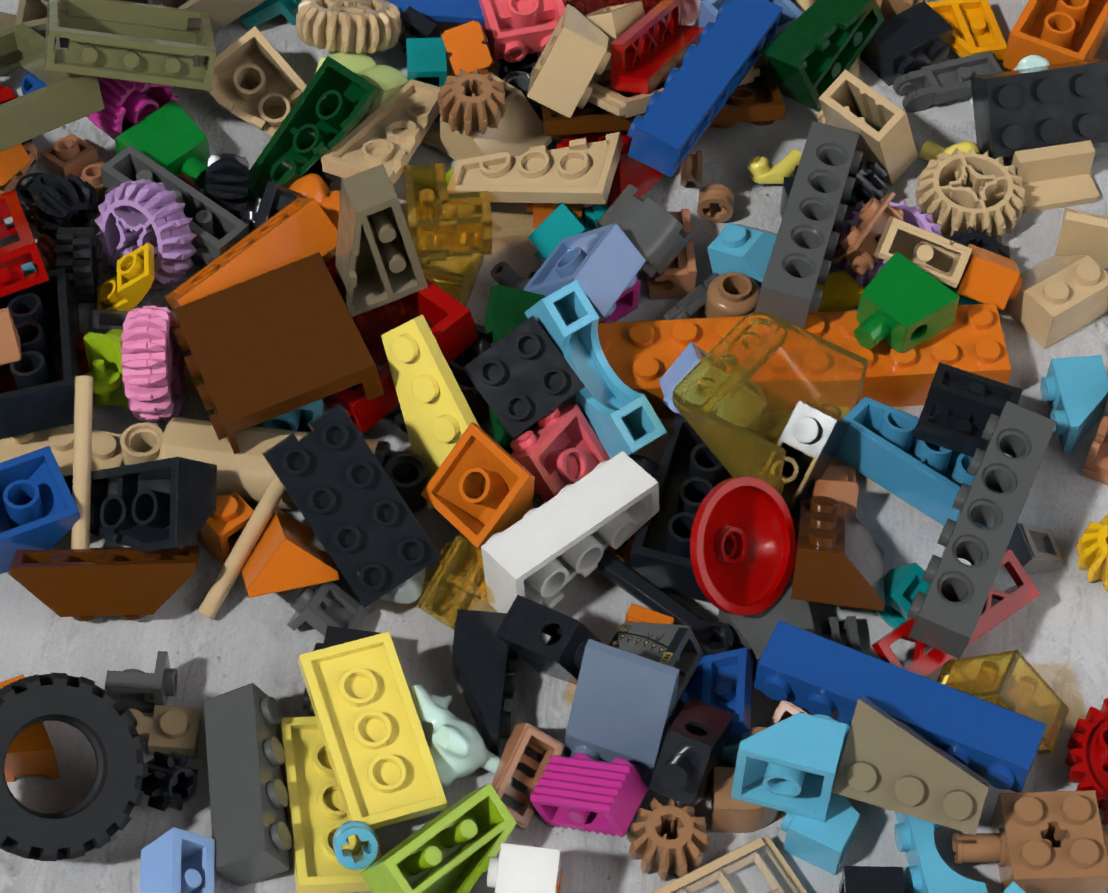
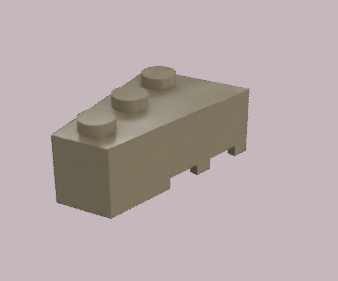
[832,694,989,835]

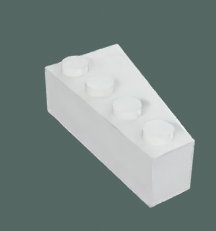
[481,451,659,613]

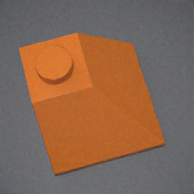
[421,422,535,549]

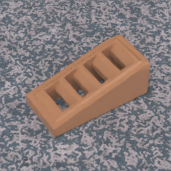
[491,723,566,830]

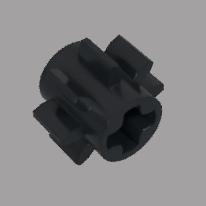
[846,159,888,207]
[141,751,198,811]

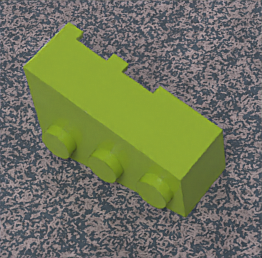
[360,783,517,893]

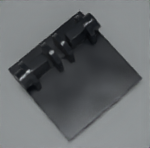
[462,316,585,439]

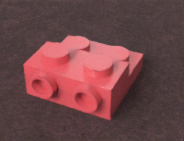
[478,0,565,63]
[510,404,610,503]

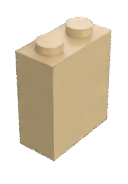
[818,69,918,185]

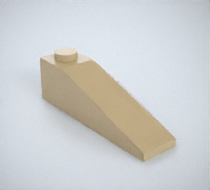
[207,26,349,150]

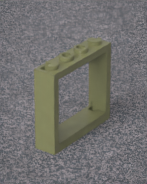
[45,0,217,91]
[0,23,105,152]

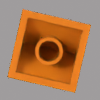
[241,508,339,598]

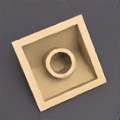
[1055,208,1108,268]

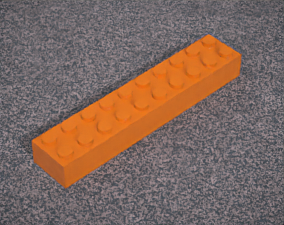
[580,303,1012,423]

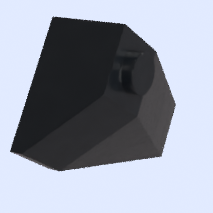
[63,457,217,553]

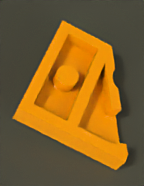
[915,0,1007,60]

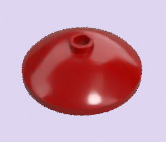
[690,477,796,616]

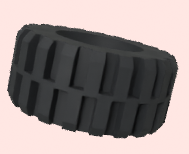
[0,673,148,861]

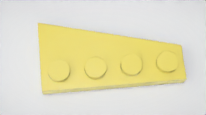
[381,314,479,509]
[278,716,382,893]

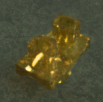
[416,536,486,630]

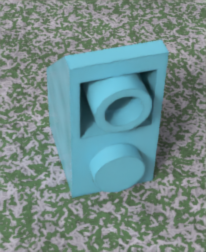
[1040,355,1108,453]

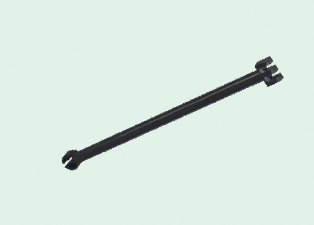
[350,384,734,656]

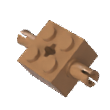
[952,790,1108,893]

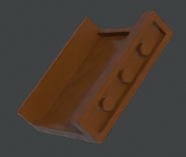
[172,252,384,454]

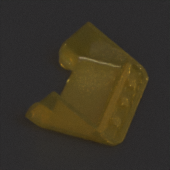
[672,312,868,496]

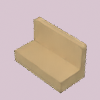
[1011,140,1099,213]

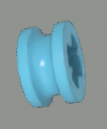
[333,820,378,870]

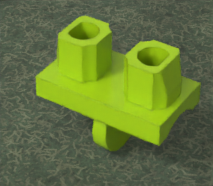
[83,329,130,410]

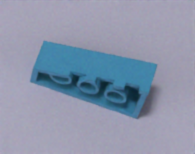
[834,397,1000,529]

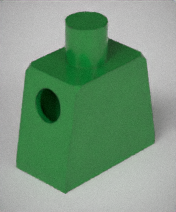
[114,99,210,189]
[854,251,960,353]

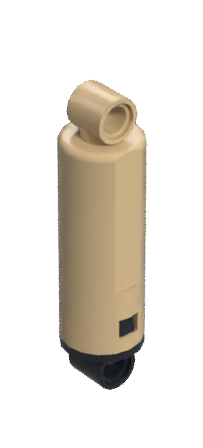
[120,417,428,514]

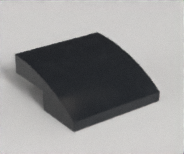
[913,362,1023,457]

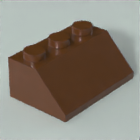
[791,496,885,611]

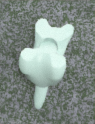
[410,685,513,787]

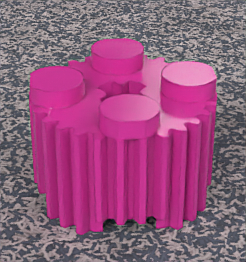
[86,77,178,140]

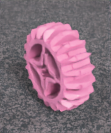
[120,305,186,423]

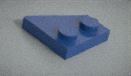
[680,647,754,736]

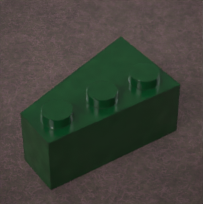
[761,0,884,111]

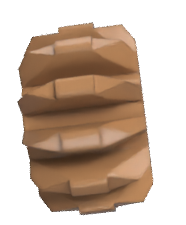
[438,68,507,136]
[627,797,709,881]

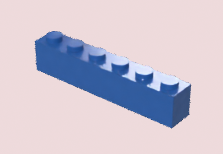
[627,0,783,177]
[754,620,1047,792]

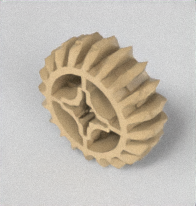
[296,0,402,54]
[915,148,1026,237]

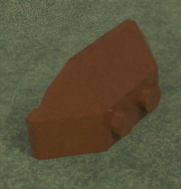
[10,545,200,621]

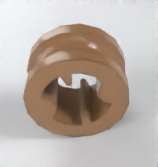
[680,150,703,186]
[697,183,735,223]

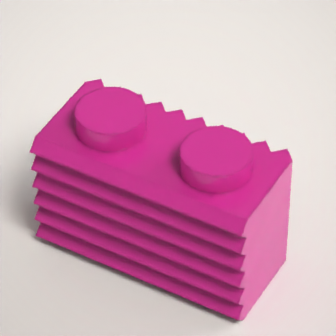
[530,753,648,838]

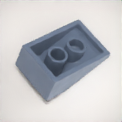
[564,639,680,788]

